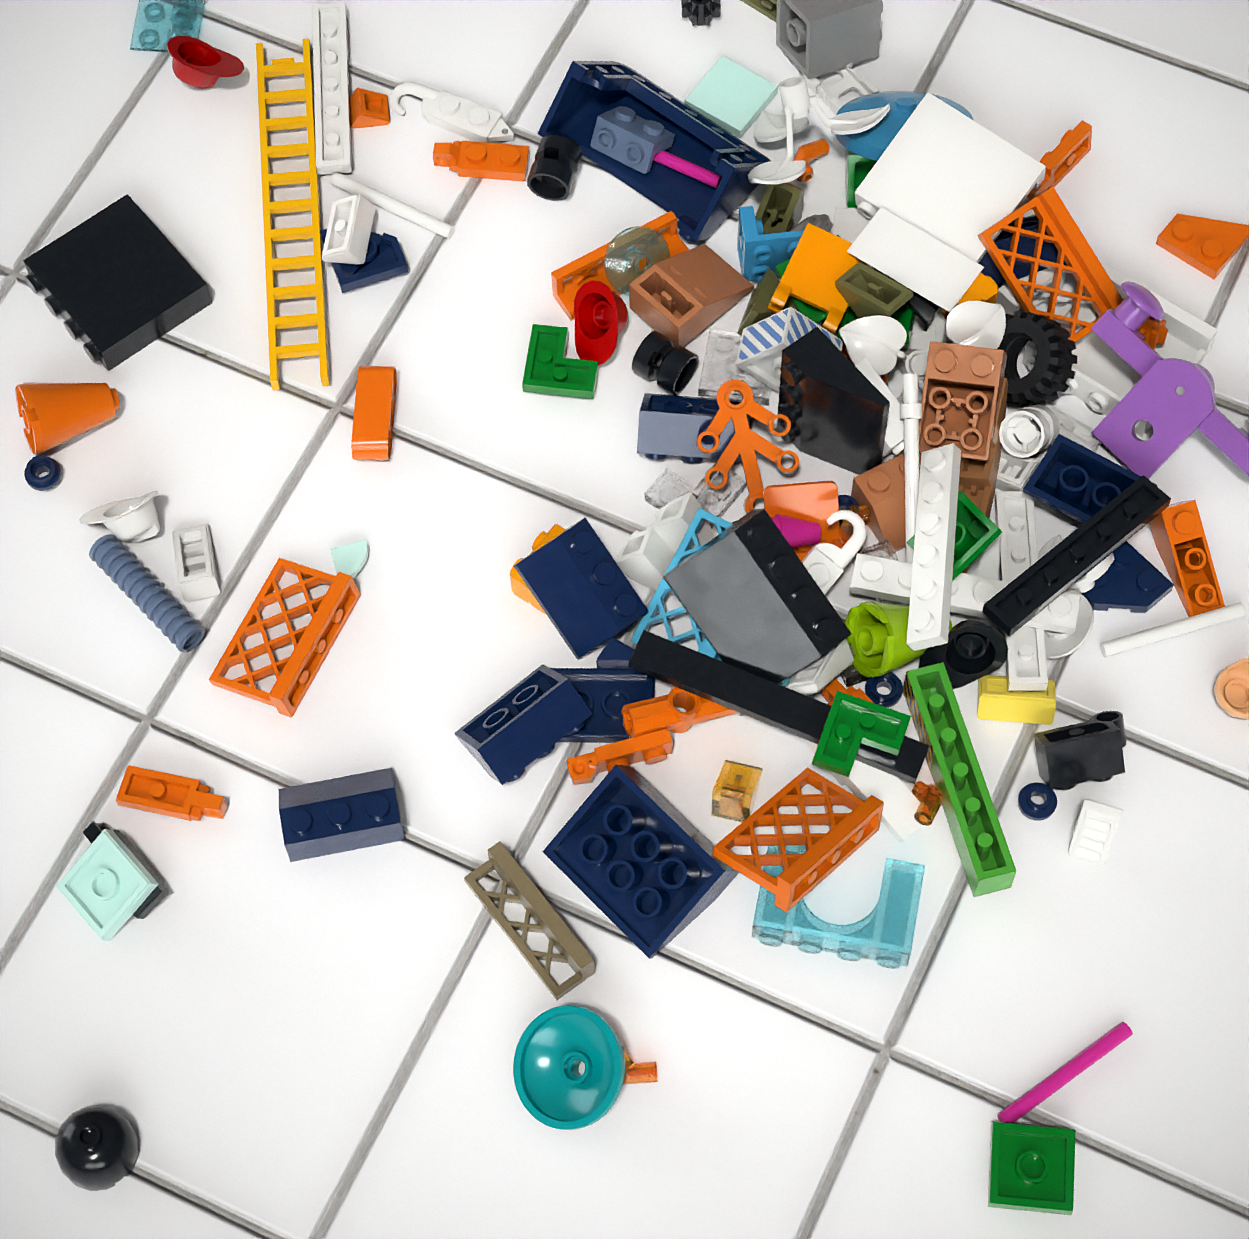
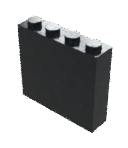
[23,194,212,371]

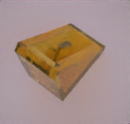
[711,760,763,822]

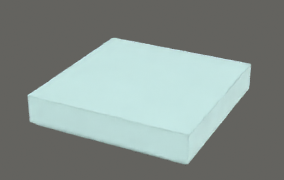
[685,55,778,138]
[56,829,159,941]

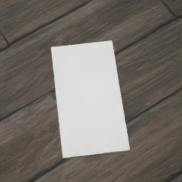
[847,207,984,312]

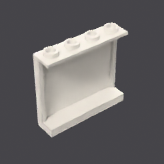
[855,92,1046,263]
[1022,259,1218,437]

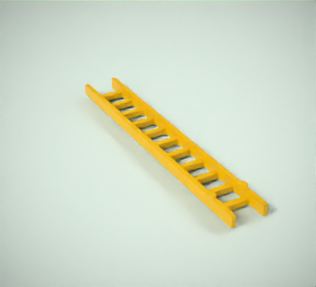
[256,39,330,391]

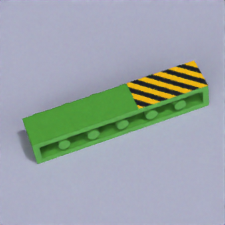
[903,662,1016,897]

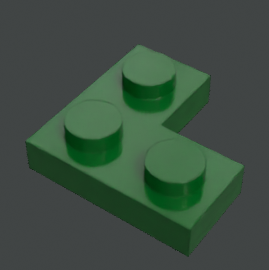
[522,324,598,399]
[812,691,911,777]

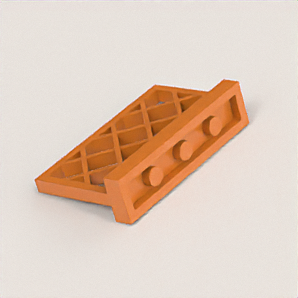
[977,187,1123,342]
[209,558,361,718]
[712,767,884,913]

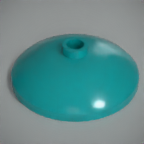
[513,1005,625,1130]

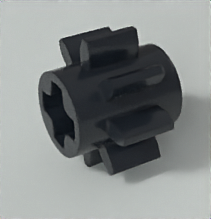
[681,0,721,26]

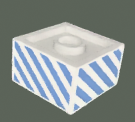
[735,307,843,393]

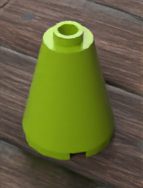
[845,601,952,678]

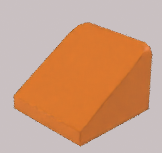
[349,88,390,128]

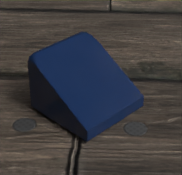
[596,637,635,669]

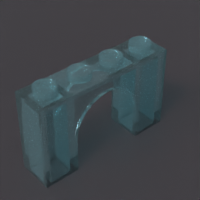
[752,845,925,969]

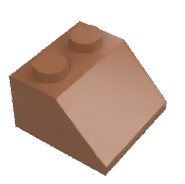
[851,452,921,556]

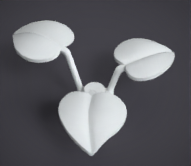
[748,77,890,184]
[839,300,1006,453]

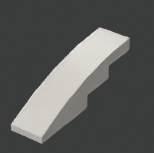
[802,738,932,843]

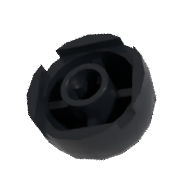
[55,1105,139,1191]

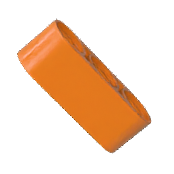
[351,366,397,460]

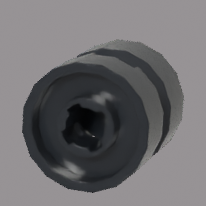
[527,135,582,201]
[632,331,699,395]

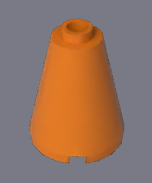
[15,383,120,454]

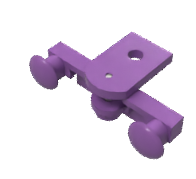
[1091,281,1249,479]

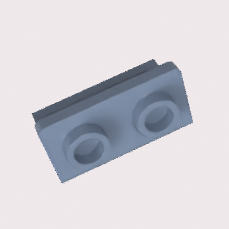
[590,106,675,174]

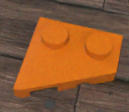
[1156,213,1249,280]

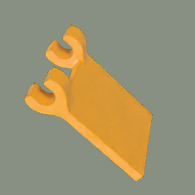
[767,223,867,334]

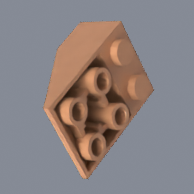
[629,244,754,347]
[919,341,1007,461]

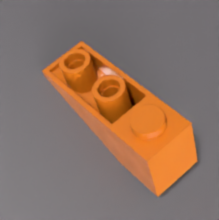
[1149,500,1225,617]

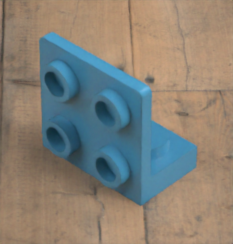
[737,206,804,282]

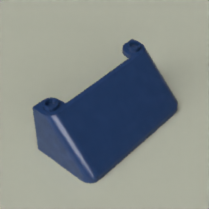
[537,61,771,243]

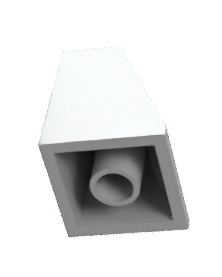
[776,0,883,79]

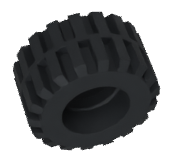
[998,311,1078,406]

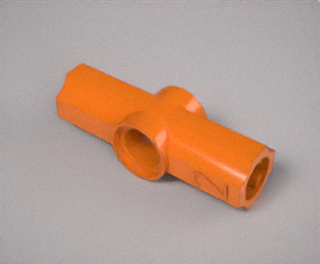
[621,687,738,738]

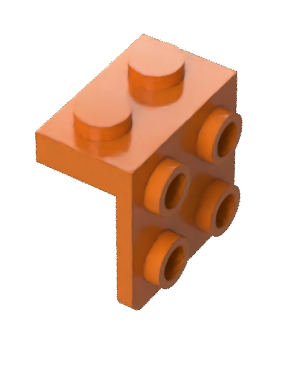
[763,481,843,561]

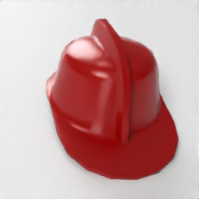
[167,36,244,88]
[574,280,628,366]

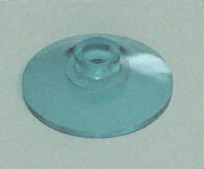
[604,226,670,296]

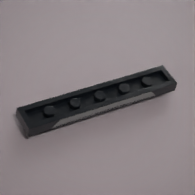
[982,475,1171,637]

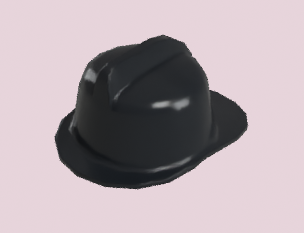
[919,620,1008,689]

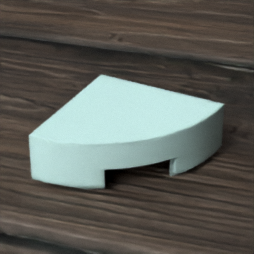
[330,540,368,580]

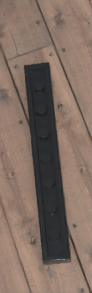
[628,630,930,784]

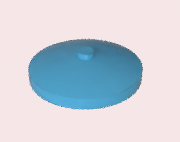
[835,91,974,161]

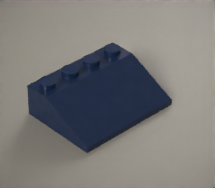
[542,765,739,959]

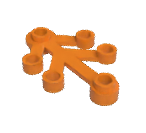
[696,379,799,514]

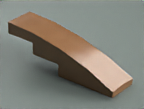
[958,378,1008,518]

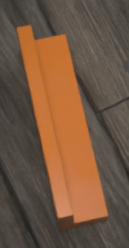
[551,210,689,321]

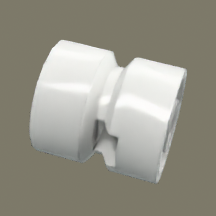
[999,404,1060,458]

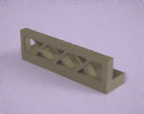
[464,841,595,1000]

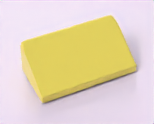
[977,675,1056,725]

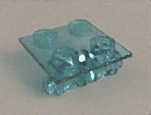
[130,0,205,52]

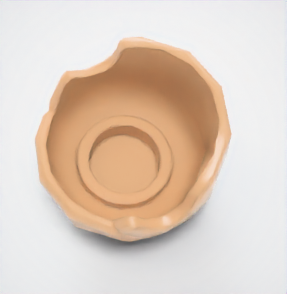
[1214,658,1249,719]

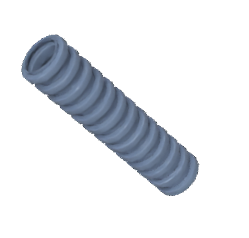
[89,534,205,652]

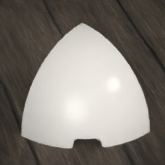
[615,492,714,596]

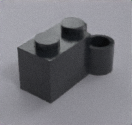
[1034,711,1126,790]

